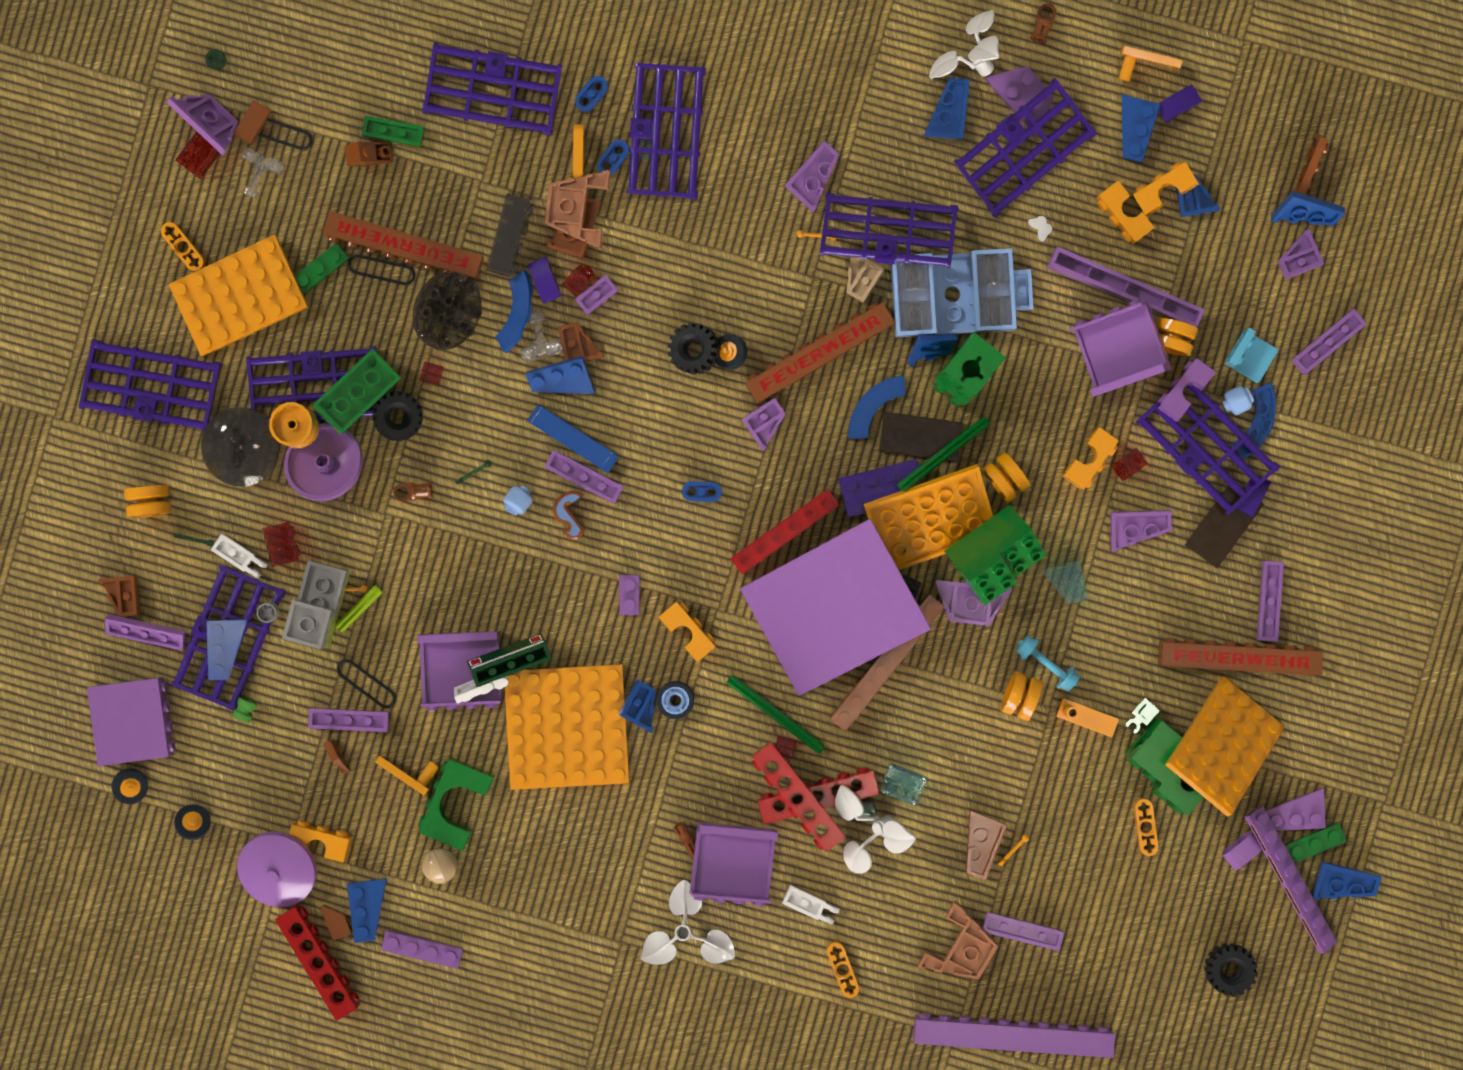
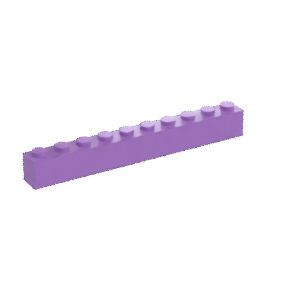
[913,1013,1115,1058]

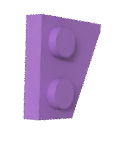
[1278,229,1324,280]
[741,397,785,451]

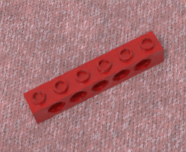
[730,489,839,574]
[752,741,845,852]
[757,767,879,824]
[275,904,360,1021]

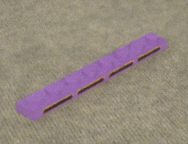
[1244,806,1337,954]

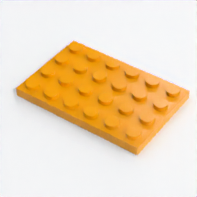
[169,234,309,357]
[863,464,993,570]
[1165,676,1285,817]

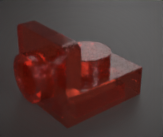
[562,264,597,297]
[1111,448,1148,481]

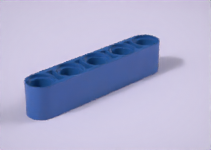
[527,404,619,473]

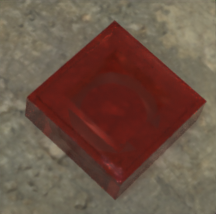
[419,361,444,386]
[775,735,797,759]

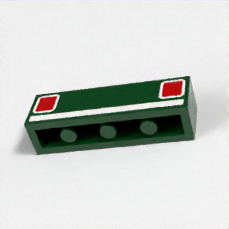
[466,633,552,687]

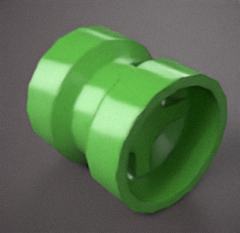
[232,697,258,723]

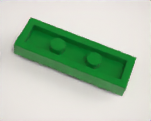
[362,116,425,147]
[295,243,349,295]
[1284,822,1347,863]

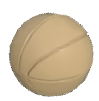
[422,848,457,884]

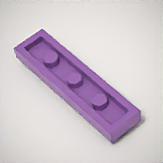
[1291,309,1366,375]
[544,450,624,504]
[1256,561,1284,642]
[105,614,186,651]
[308,708,389,732]
[982,911,1064,951]
[381,930,463,969]

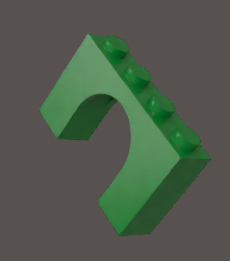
[418,757,495,851]

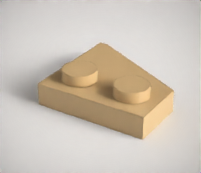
[846,257,884,304]

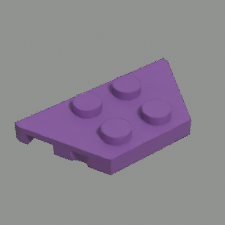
[985,66,1054,137]
[167,94,238,155]
[935,580,1012,626]

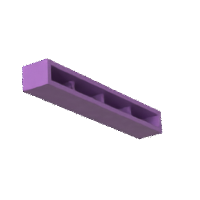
[1046,246,1205,327]

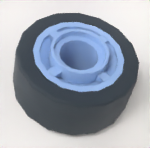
[657,681,694,719]

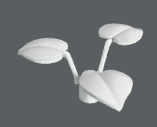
[929,10,999,79]
[835,785,917,873]
[641,880,735,965]

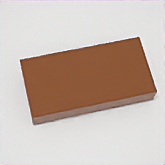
[233,100,272,145]

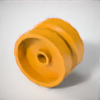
[1155,317,1198,357]
[269,402,319,449]
[982,452,1031,503]
[124,485,172,518]
[1000,671,1043,721]

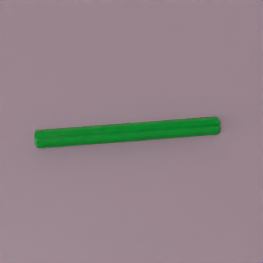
[897,417,990,492]
[727,675,825,754]

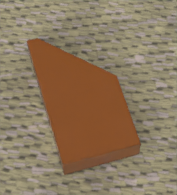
[324,739,350,774]
[320,905,352,941]

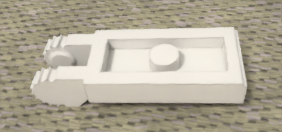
[211,533,268,579]
[454,676,509,704]
[782,884,840,925]

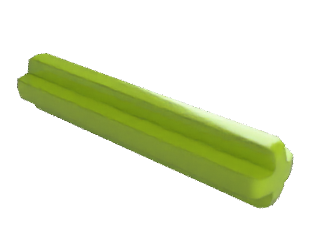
[335,585,383,632]

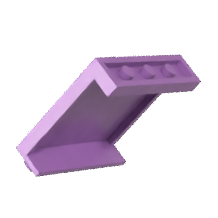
[1069,299,1171,397]
[417,631,502,710]
[87,677,176,766]
[689,822,778,906]

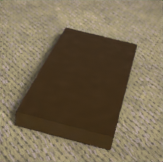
[879,412,963,462]
[1184,485,1264,568]

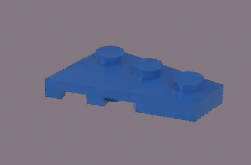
[923,78,969,140]
[1122,94,1161,163]

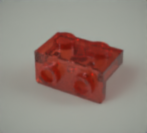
[176,131,220,179]
[262,522,300,567]

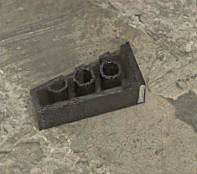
[486,191,536,277]

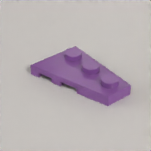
[1265,788,1326,831]

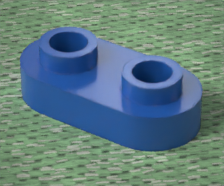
[575,76,608,112]
[597,139,629,176]
[682,481,722,502]

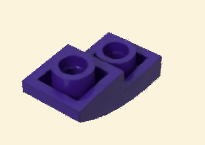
[1159,84,1202,123]
[528,256,562,303]
[1236,475,1271,517]

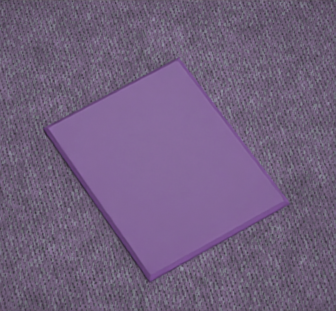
[740,519,931,696]

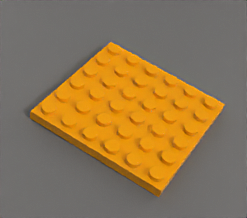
[505,664,629,790]

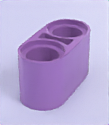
[1222,831,1262,870]

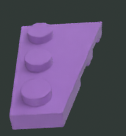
[784,141,839,213]
[1110,510,1172,552]

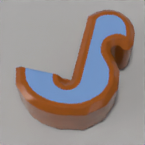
[553,491,585,540]

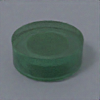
[205,49,227,70]

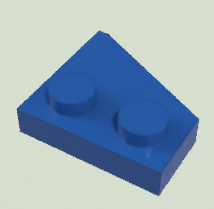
[1176,174,1220,218]
[907,334,957,367]
[618,680,655,733]

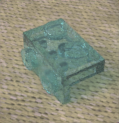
[880,763,928,806]

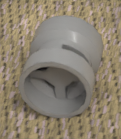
[257,602,280,623]

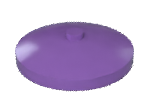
[284,423,363,501]
[237,831,317,907]

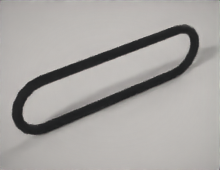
[258,119,312,150]
[348,254,415,285]
[336,659,396,708]

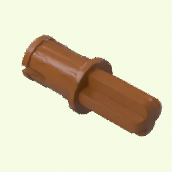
[673,821,695,859]

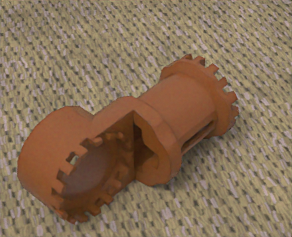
[1030,3,1056,44]
[393,481,433,502]

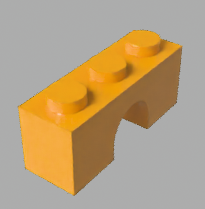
[1133,162,1199,217]
[1096,181,1155,245]
[1062,427,1119,490]
[658,601,716,662]
[289,820,353,862]

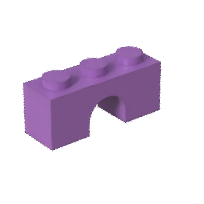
[1158,358,1216,422]

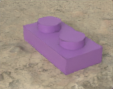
[575,275,618,315]
[619,575,640,615]

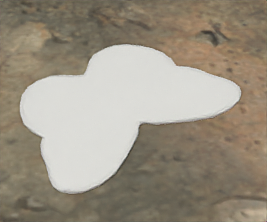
[1028,216,1052,242]

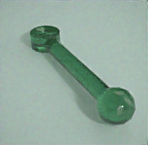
[455,460,492,485]
[173,533,214,547]

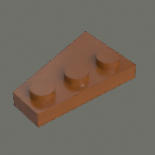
[546,197,601,259]

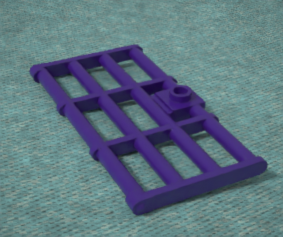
[422,42,562,136]
[626,63,706,200]
[953,78,1096,218]
[820,193,959,268]
[79,339,222,432]
[246,346,378,428]
[1136,386,1280,516]
[170,565,286,711]

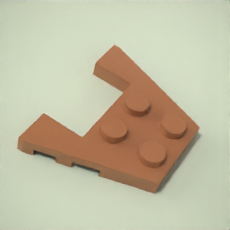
[544,170,611,249]
[917,901,998,979]

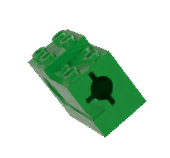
[931,332,1006,407]
[312,349,401,435]
[944,505,1046,606]
[1124,718,1203,815]

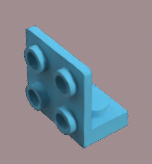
[1224,327,1278,383]

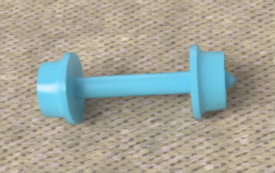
[1016,635,1080,692]

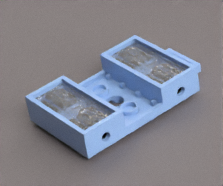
[891,248,1033,338]

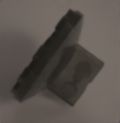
[413,271,482,350]
[201,407,280,487]

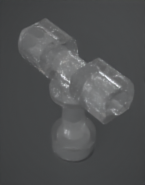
[242,147,285,199]
[521,312,563,362]

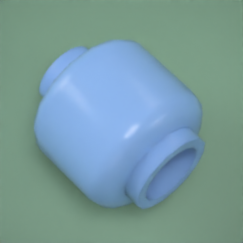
[1222,386,1254,415]
[503,485,533,516]

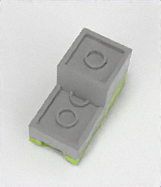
[282,560,351,649]

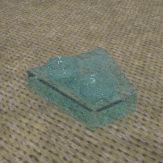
[1041,561,1089,604]

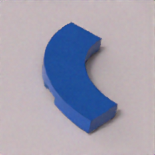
[496,270,533,353]
[848,376,905,439]
[1232,382,1276,460]

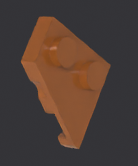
[558,322,604,362]
[98,576,141,617]

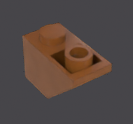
[345,141,393,167]

